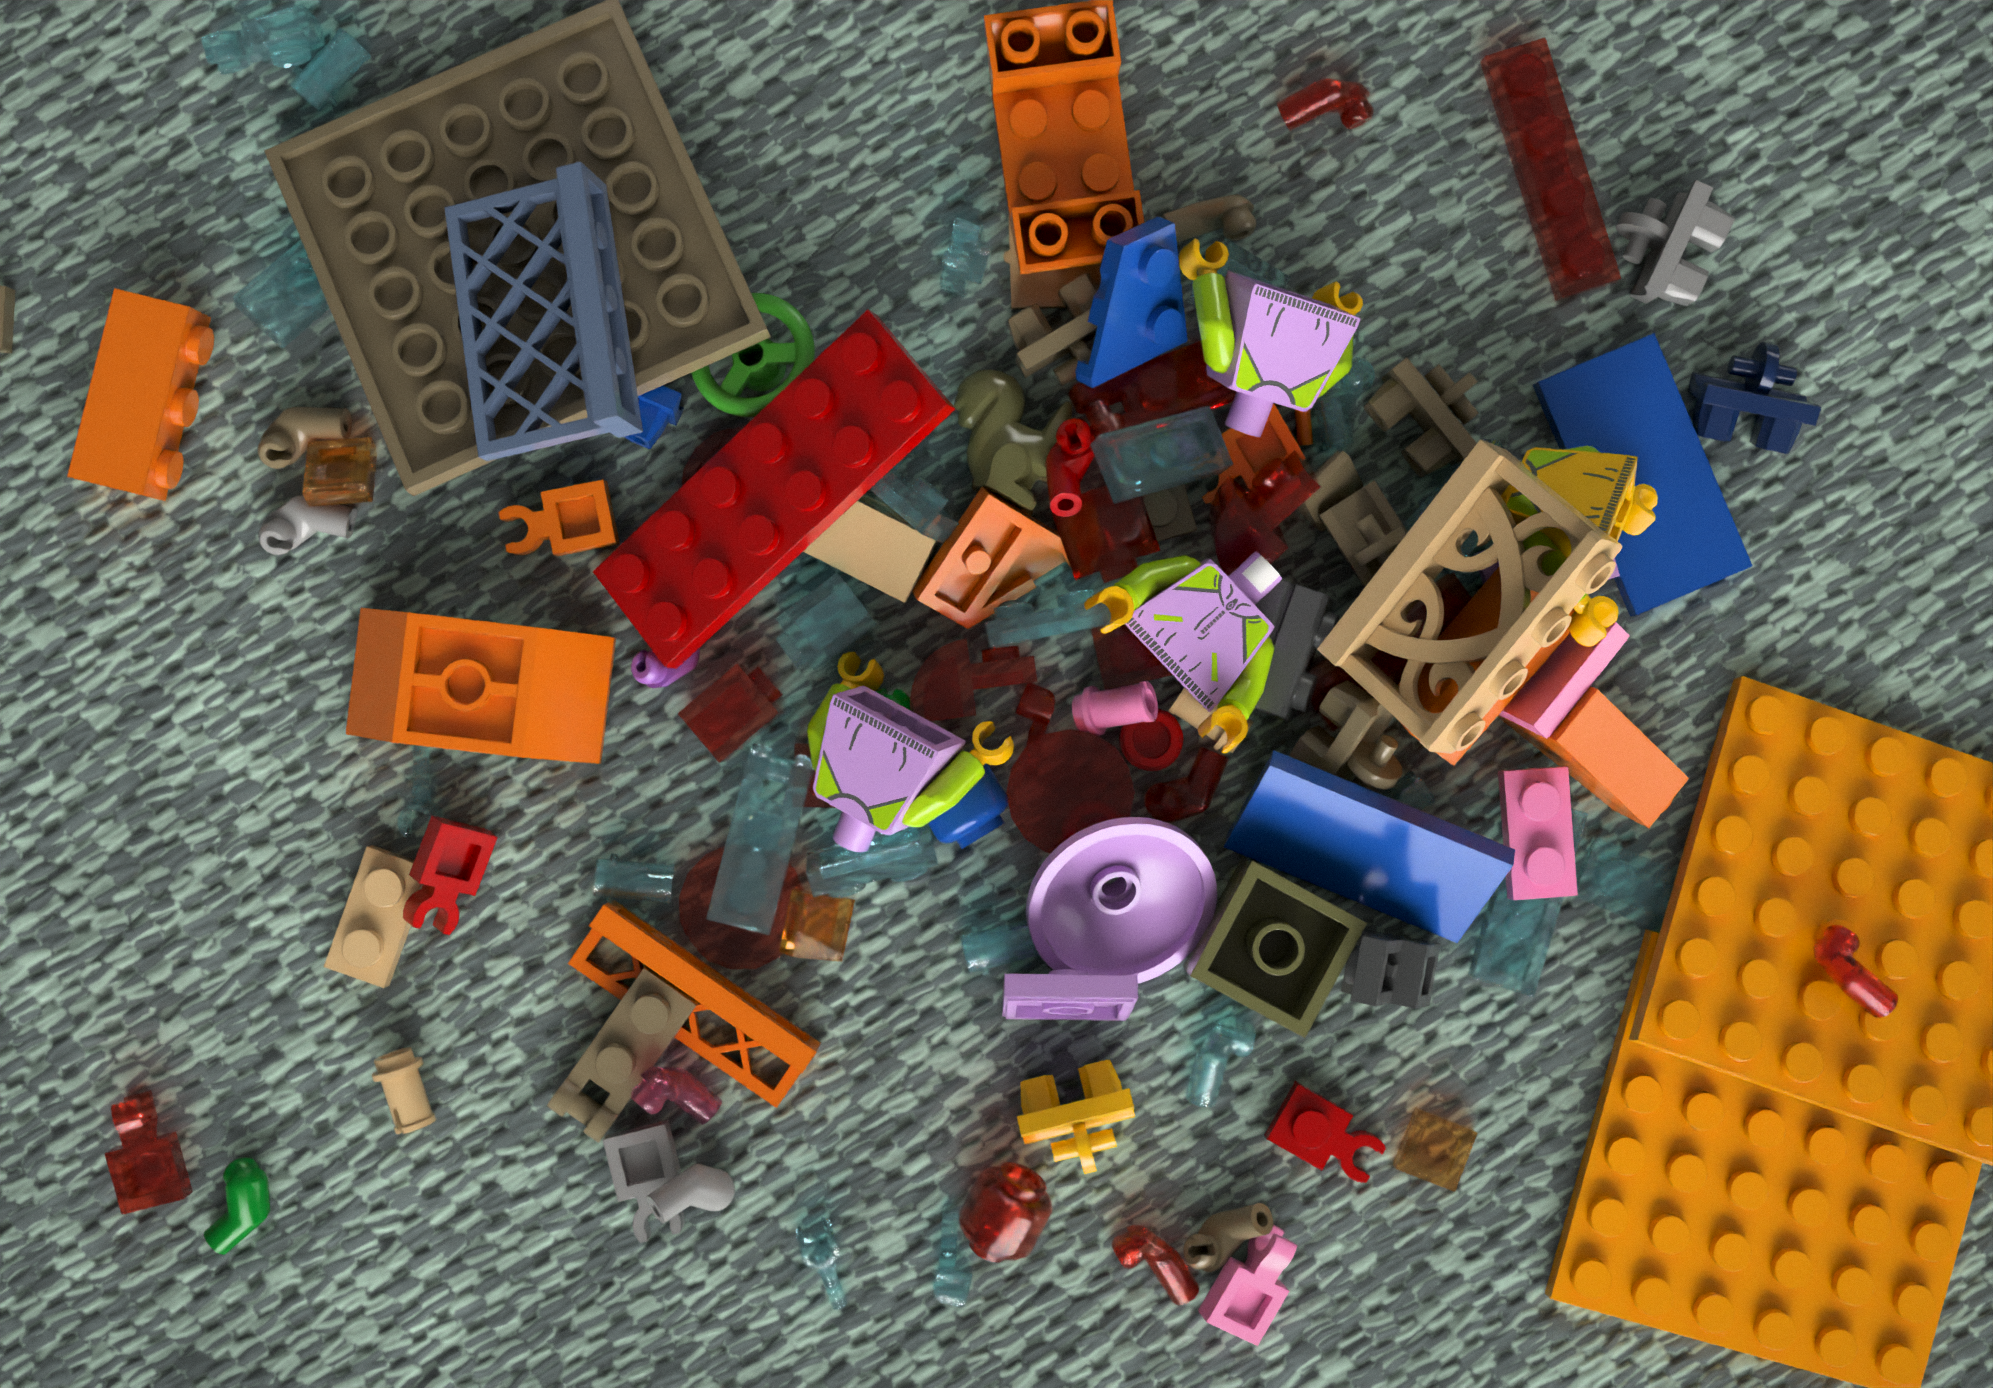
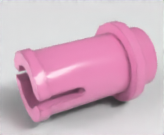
[1072,681,1158,737]

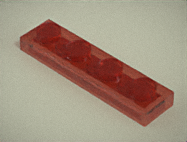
[1480,37,1621,301]

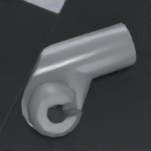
[258,495,357,555]
[646,1163,735,1224]

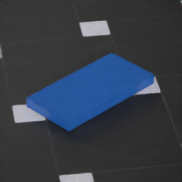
[1533,333,1753,616]
[1224,750,1515,943]

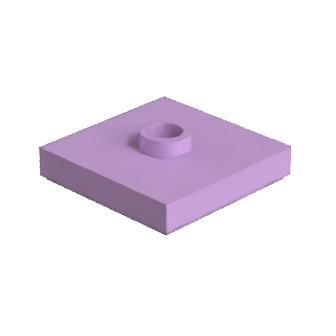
[1002,969,1138,1021]

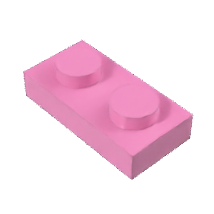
[1498,766,1578,900]

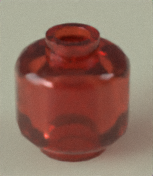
[959,1162,1053,1263]

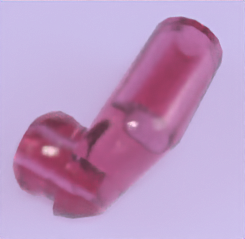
[631,1067,722,1125]

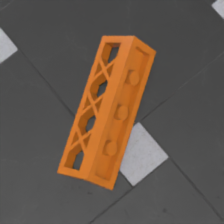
[568,899,821,1108]

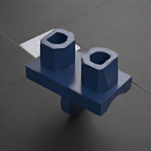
[1688,342,1822,454]

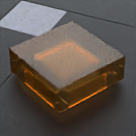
[302,437,377,507]
[779,889,855,962]
[1393,1107,1478,1192]

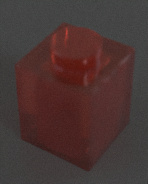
[1052,478,1161,584]
[678,663,784,763]

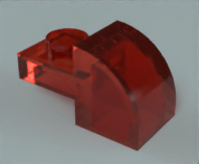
[1209,450,1321,576]
[910,638,1037,721]

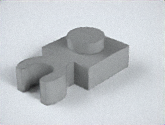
[603,1120,685,1243]

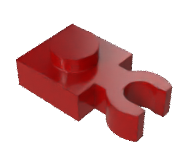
[403,815,498,935]
[1264,1081,1386,1183]

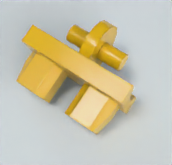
[1017,1060,1135,1174]

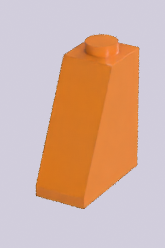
[1497,686,1689,828]

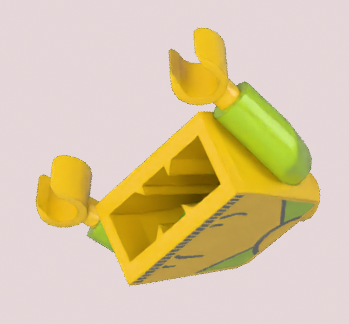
[1501,445,1658,647]

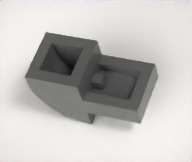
[1341,930,1441,1009]

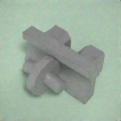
[1616,180,1735,306]

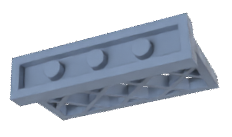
[444,161,643,461]

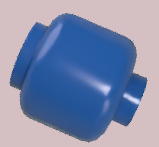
[928,763,1008,849]

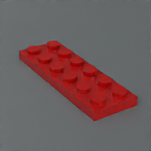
[593,309,955,669]

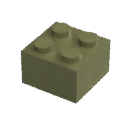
[1183,856,1367,1038]

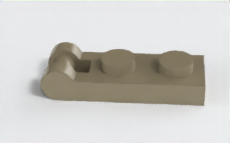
[547,966,699,1143]

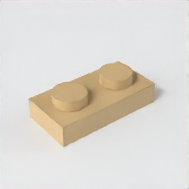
[324,845,423,988]

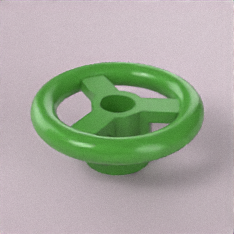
[691,292,815,417]

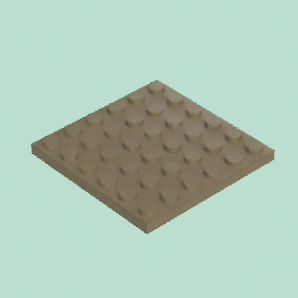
[264,0,771,496]

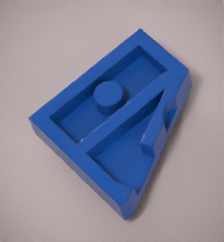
[1075,216,1188,388]

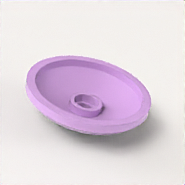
[1026,817,1217,984]

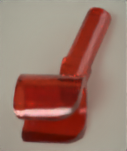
[1015,683,1056,776]

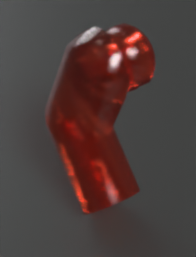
[1111,1225,1200,1305]

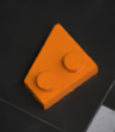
[912,486,1085,629]

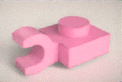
[1198,1225,1297,1346]

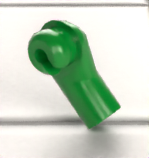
[204,1157,270,1255]

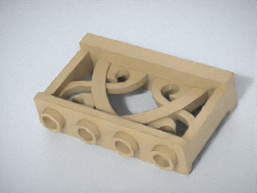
[1317,439,1623,754]

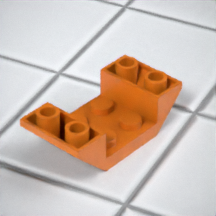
[984,0,1144,275]
[346,608,616,764]

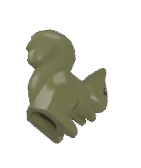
[954,369,1072,515]

